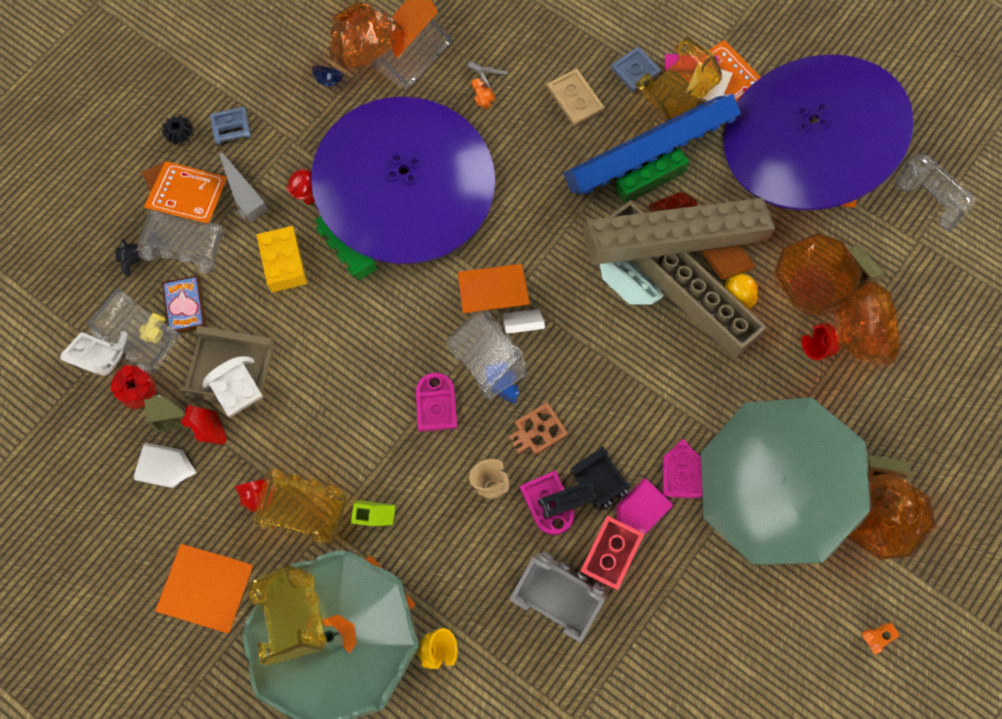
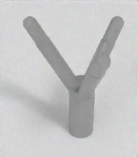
[467,61,508,88]

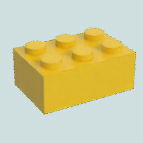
[256,226,308,293]

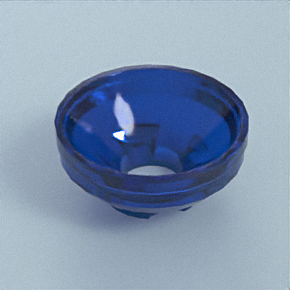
[312,65,344,87]

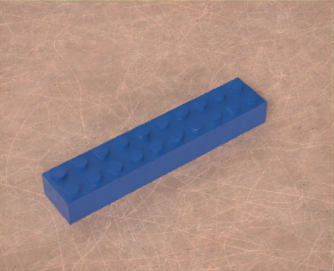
[563,94,741,195]

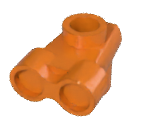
[471,78,496,109]
[861,622,900,655]

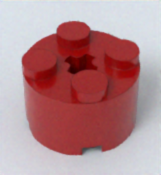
[110,365,156,409]

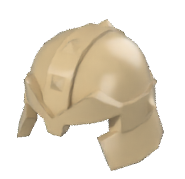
[469,459,509,499]

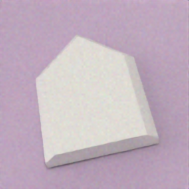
[134,443,196,488]

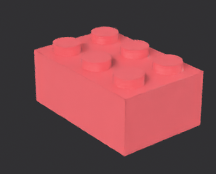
[580,516,644,590]

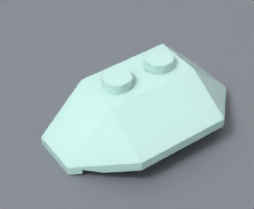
[600,260,664,304]

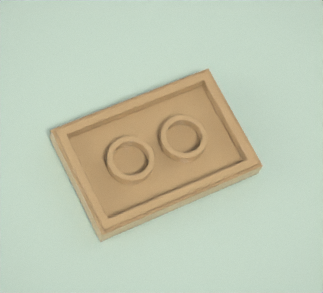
[547,68,605,127]

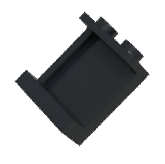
[570,447,631,511]

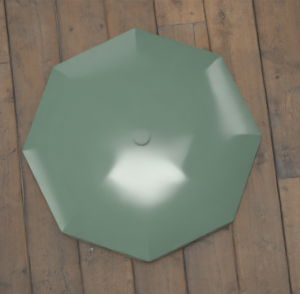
[701,397,871,565]
[242,550,419,719]

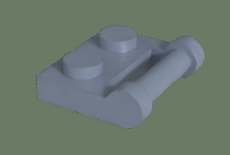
[210,107,252,145]

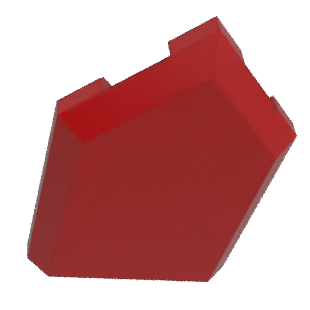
[181,405,227,445]

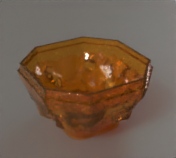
[329,1,403,69]
[835,282,900,366]
[847,473,936,560]

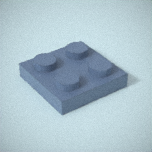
[611,46,661,93]

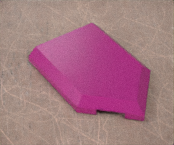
[663,439,703,498]
[616,478,673,534]

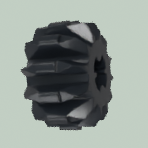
[162,114,193,146]

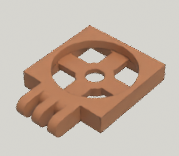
[508,402,568,456]

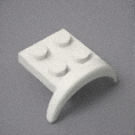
[61,331,128,376]
[203,356,263,417]

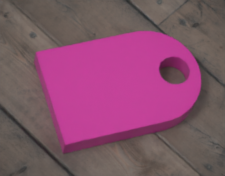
[416,373,457,432]
[519,470,574,535]

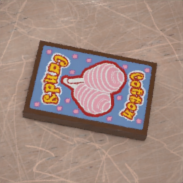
[161,275,207,335]

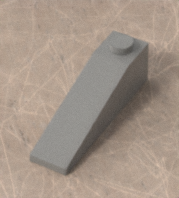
[220,153,268,223]

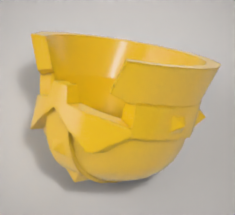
[725,274,758,309]
[417,628,458,669]

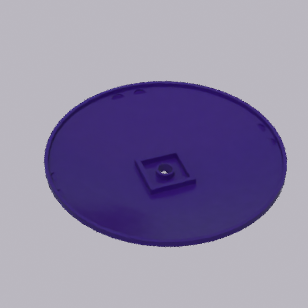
[724,55,914,210]
[311,97,495,264]

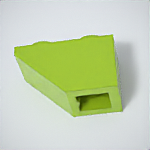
[351,500,396,526]

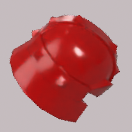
[286,167,315,205]
[801,323,841,361]
[234,478,275,512]

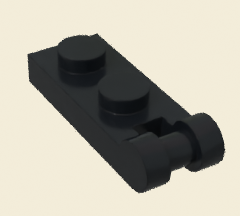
[538,480,597,520]

